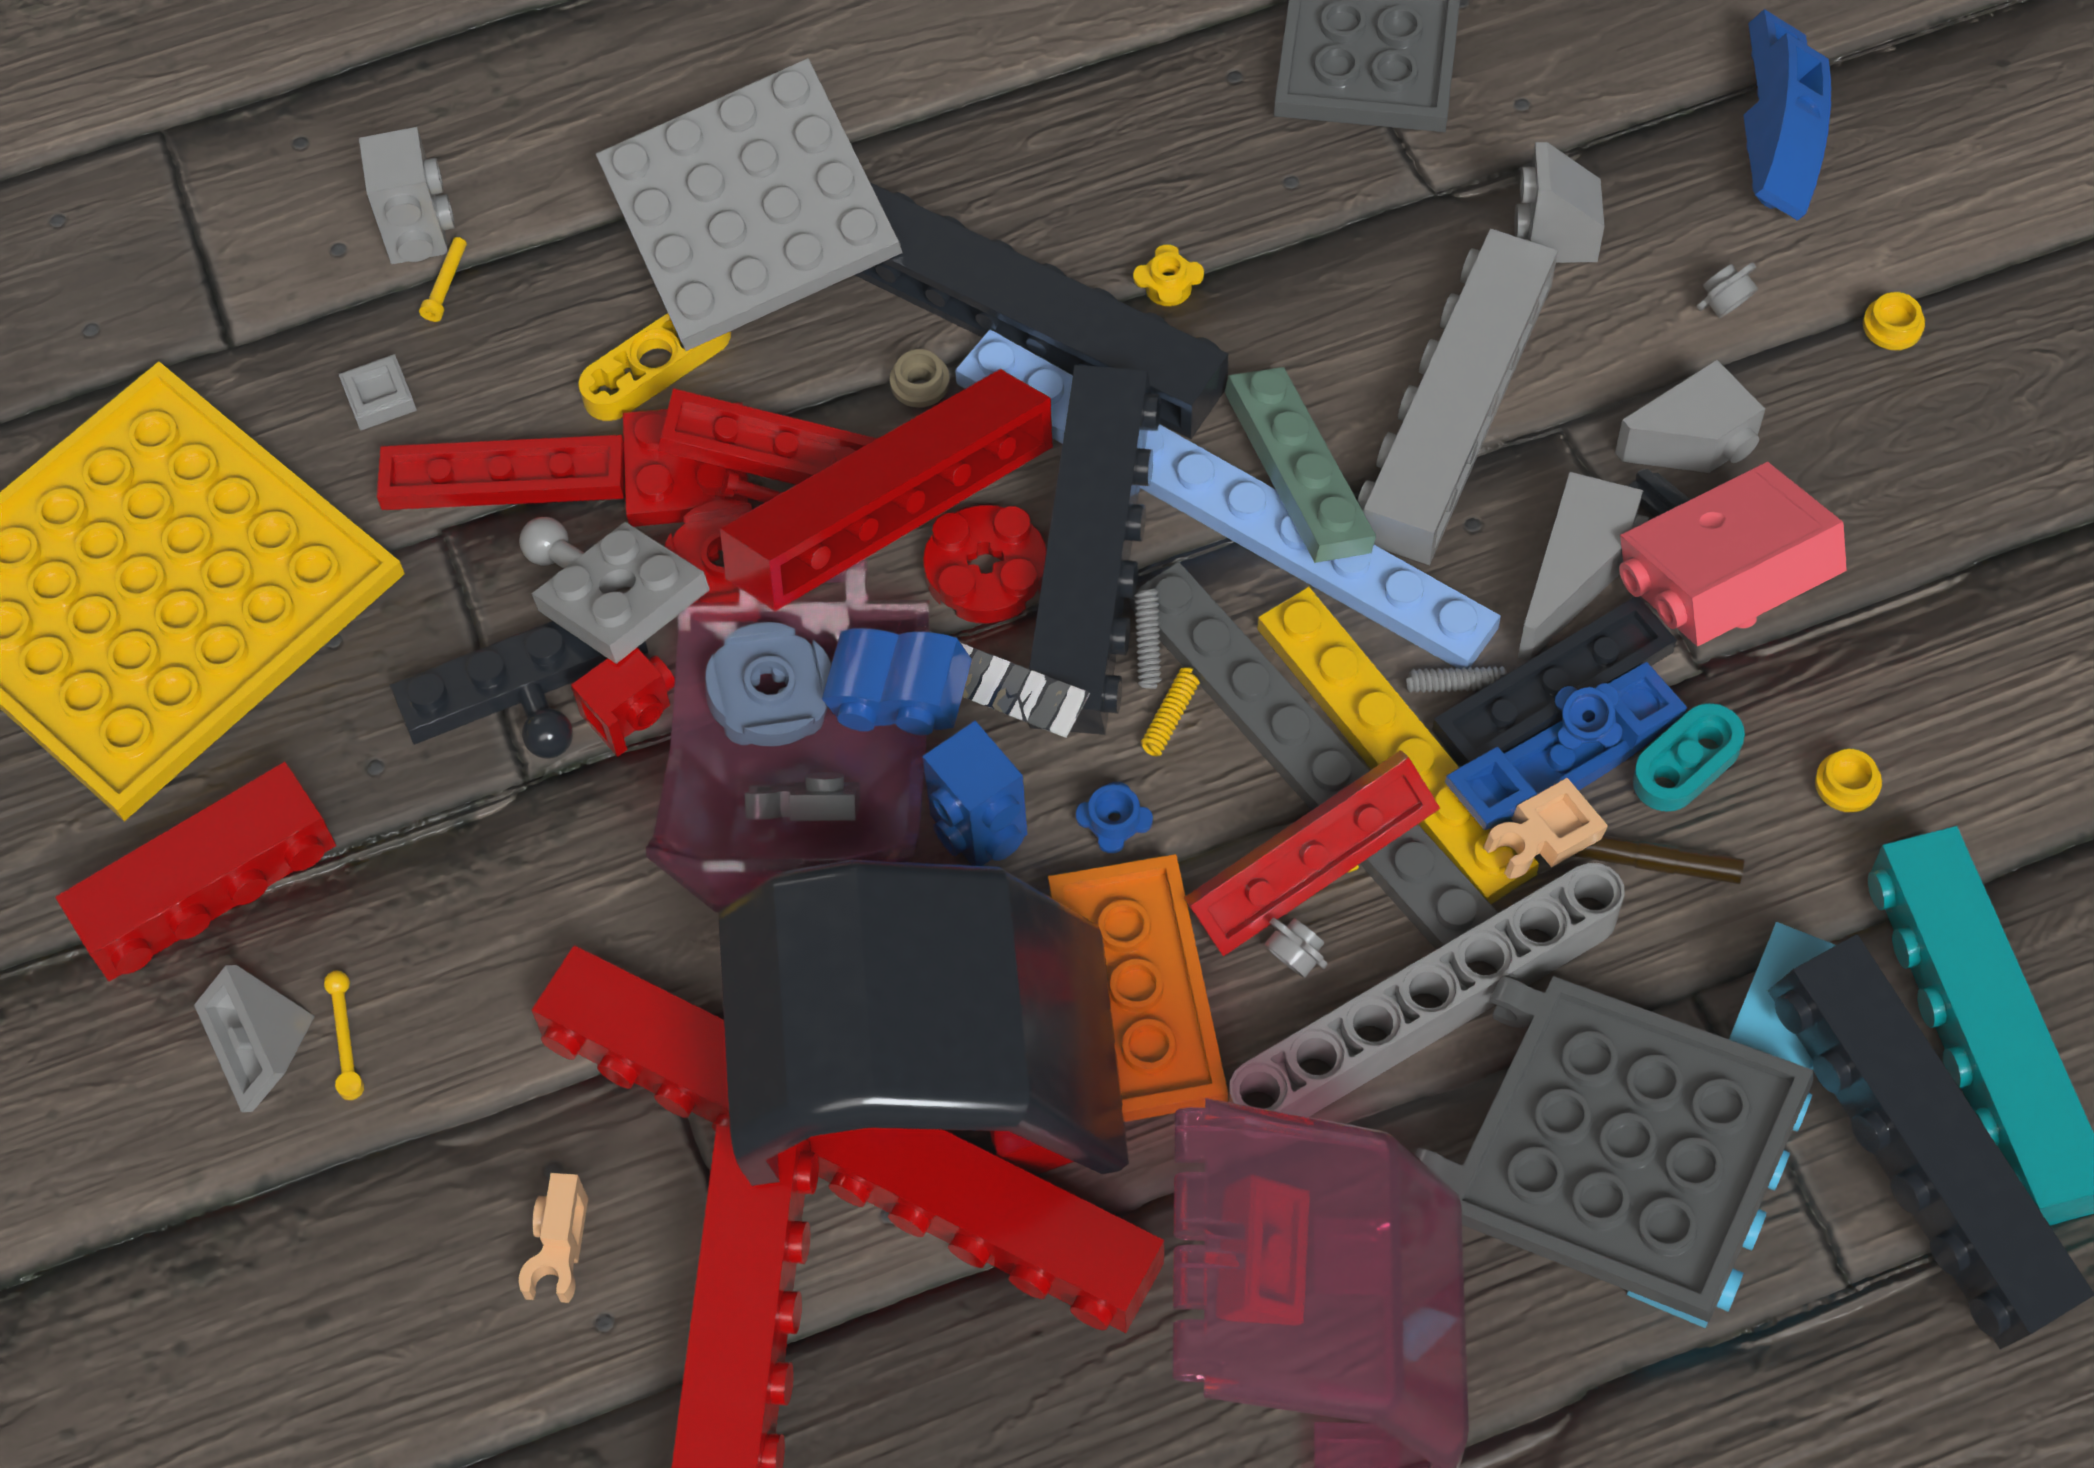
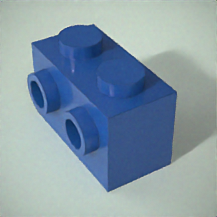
[922,720,1028,866]

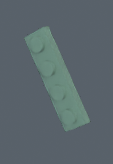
[1225,367,1376,563]

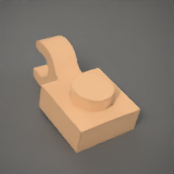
[519,1173,588,1303]

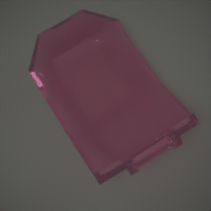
[646,558,930,912]

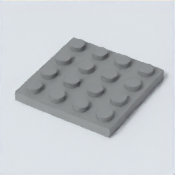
[596,58,902,351]

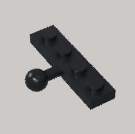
[389,593,649,759]

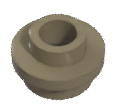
[890,349,950,407]

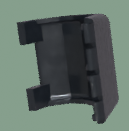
[719,860,1129,1186]

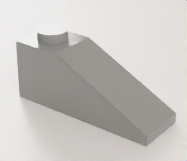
[1518,472,1649,660]

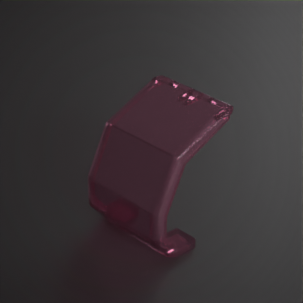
[1173,1098,1469,1468]

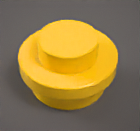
[1863,292,1925,350]
[1815,749,1882,812]

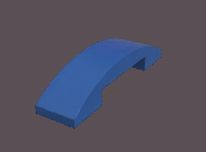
[1445,662,1687,830]

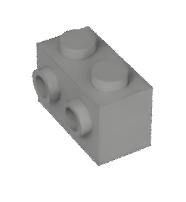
[359,127,455,265]

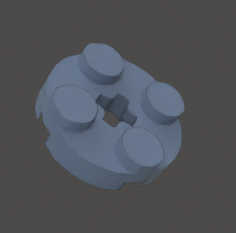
[705,622,831,746]

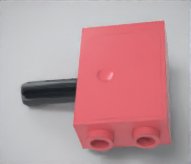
[1619,462,1847,647]

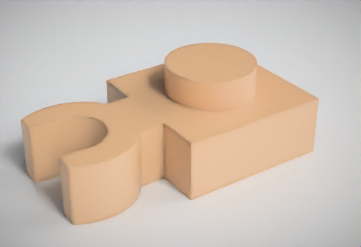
[1483,778,1608,879]

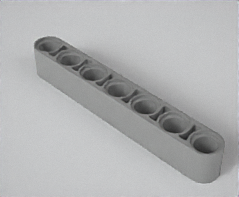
[1228,863,1625,1141]

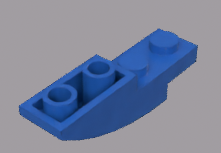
[1743,9,1831,221]

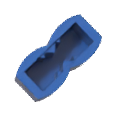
[822,628,972,735]

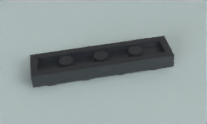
[1432,597,1677,767]

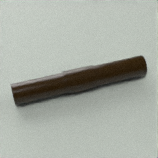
[1573,835,1744,885]

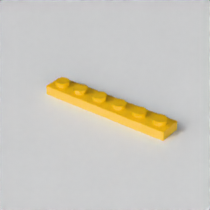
[1257,587,1539,904]

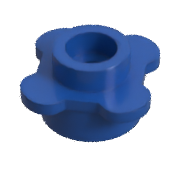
[1555,683,1622,750]
[1076,782,1153,853]

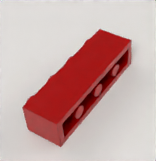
[55,762,336,982]

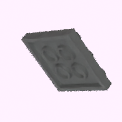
[1274,0,1460,132]

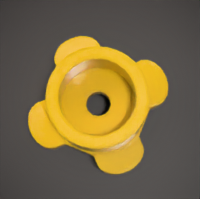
[1133,245,1204,306]

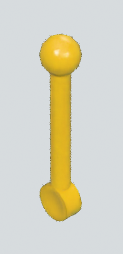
[324,970,364,1100]

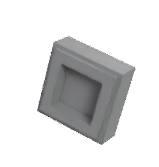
[339,354,417,431]

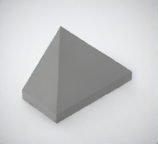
[194,965,315,1112]

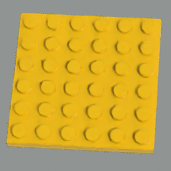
[0,361,405,822]

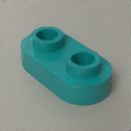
[1633,704,1745,812]

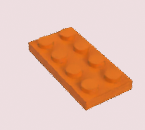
[1048,854,1228,1122]

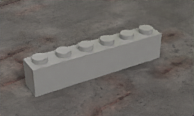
[1357,229,1558,566]

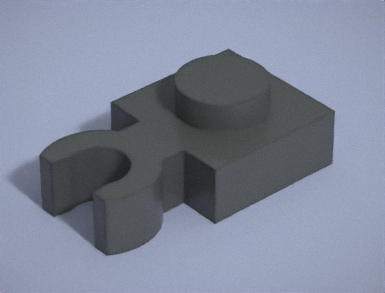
[745,772,861,821]

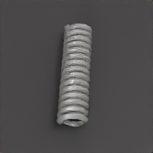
[1134,589,1162,689]
[1406,666,1507,693]

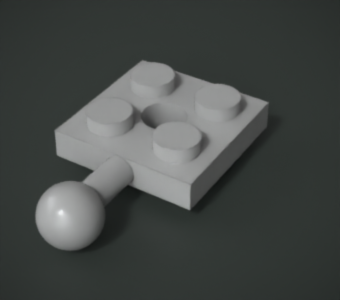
[519,517,710,664]

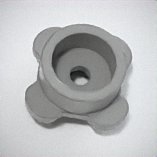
[1696,262,1758,318]
[1264,917,1328,978]

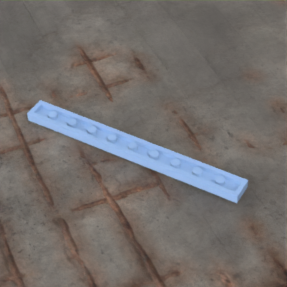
[955,330,1501,670]

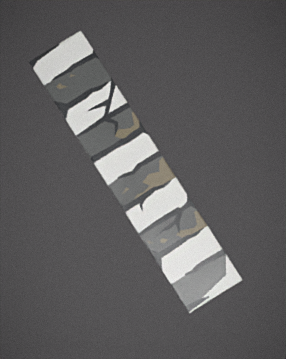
[895,620,1090,738]

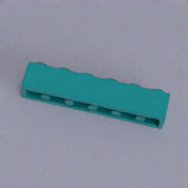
[1868,826,2094,1225]

